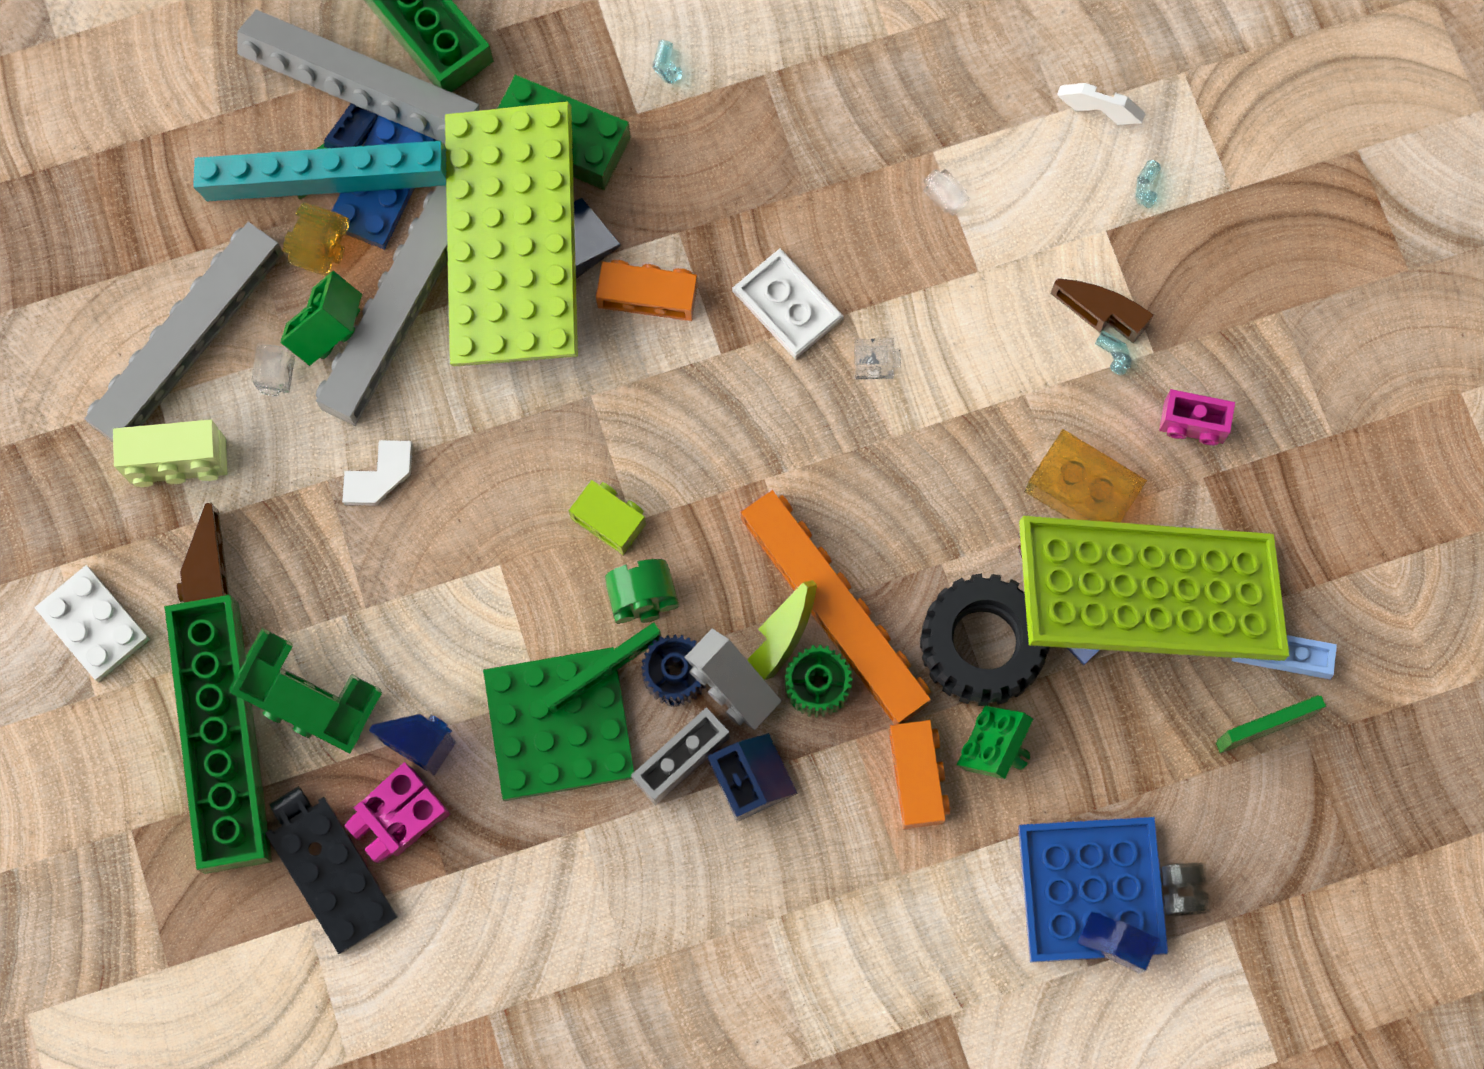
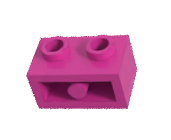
[1159,389,1235,446]

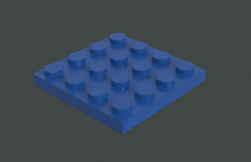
[1018,817,1168,963]

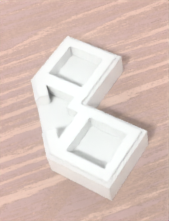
[1057,83,1145,125]
[342,440,413,506]

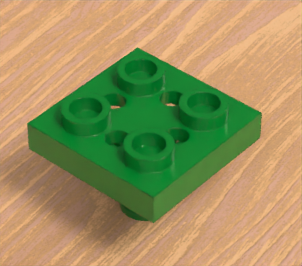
[956,706,1034,779]

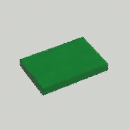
[1216,695,1326,753]

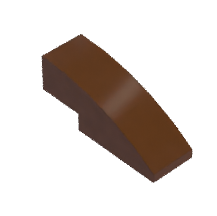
[1051,278,1154,343]

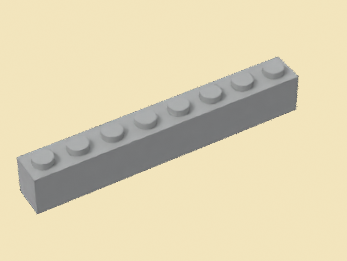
[237,9,479,144]
[316,186,448,426]
[84,222,284,442]

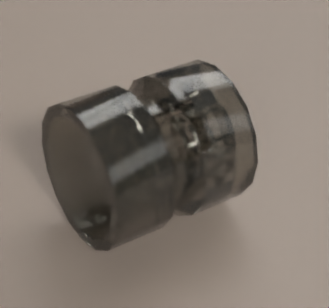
[1161,863,1210,916]

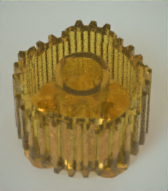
[282,202,350,276]

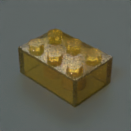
[1024,429,1147,523]

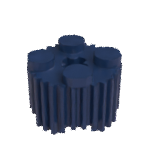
[641,634,707,707]

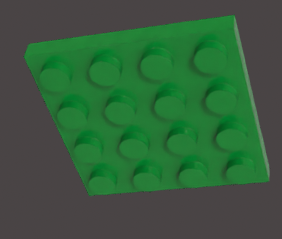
[483,647,634,801]

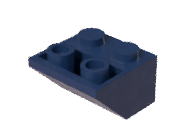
[707,733,798,822]

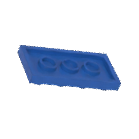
[326,115,437,250]

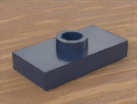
[324,103,378,148]

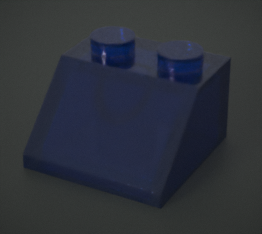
[369,714,456,776]

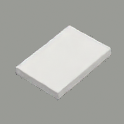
[732,249,843,359]

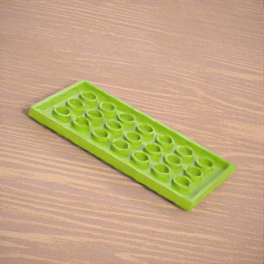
[445,101,578,367]
[1019,516,1289,661]

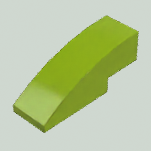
[747,580,817,681]

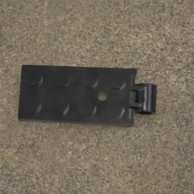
[265,786,398,954]

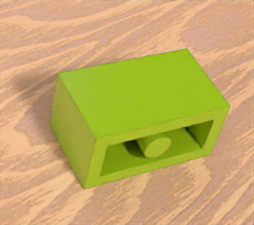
[568,480,646,555]

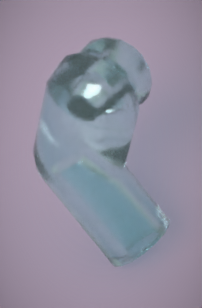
[653,40,682,84]
[1135,160,1161,208]
[1095,331,1132,375]

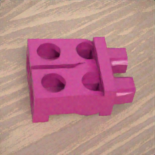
[345,762,451,864]

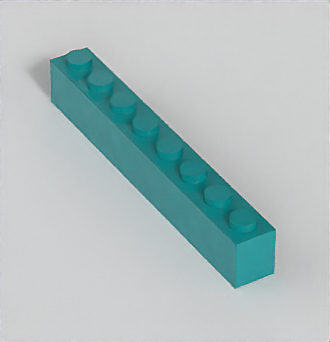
[193,141,446,201]

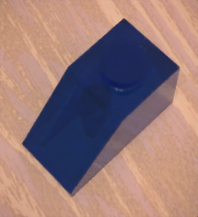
[1077,912,1160,974]

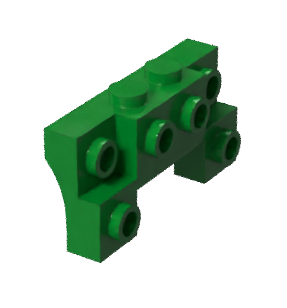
[230,627,382,754]

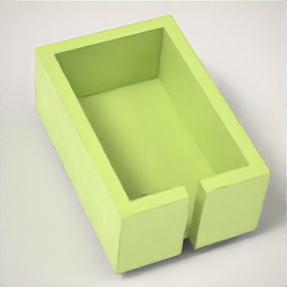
[113,419,228,487]

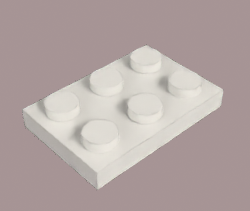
[34,565,150,682]

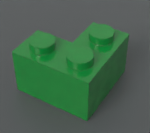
[280,270,362,366]

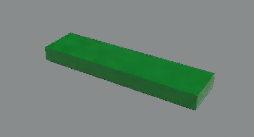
[543,622,661,713]

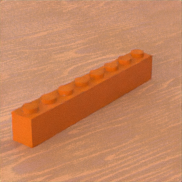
[741,490,931,725]

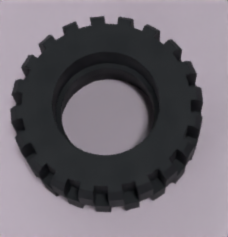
[920,573,1050,706]

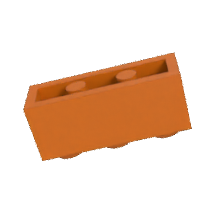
[596,260,698,321]
[889,720,950,829]

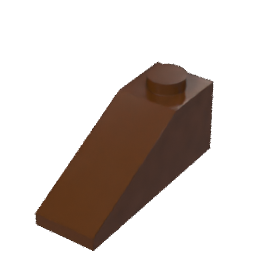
[177,503,229,603]

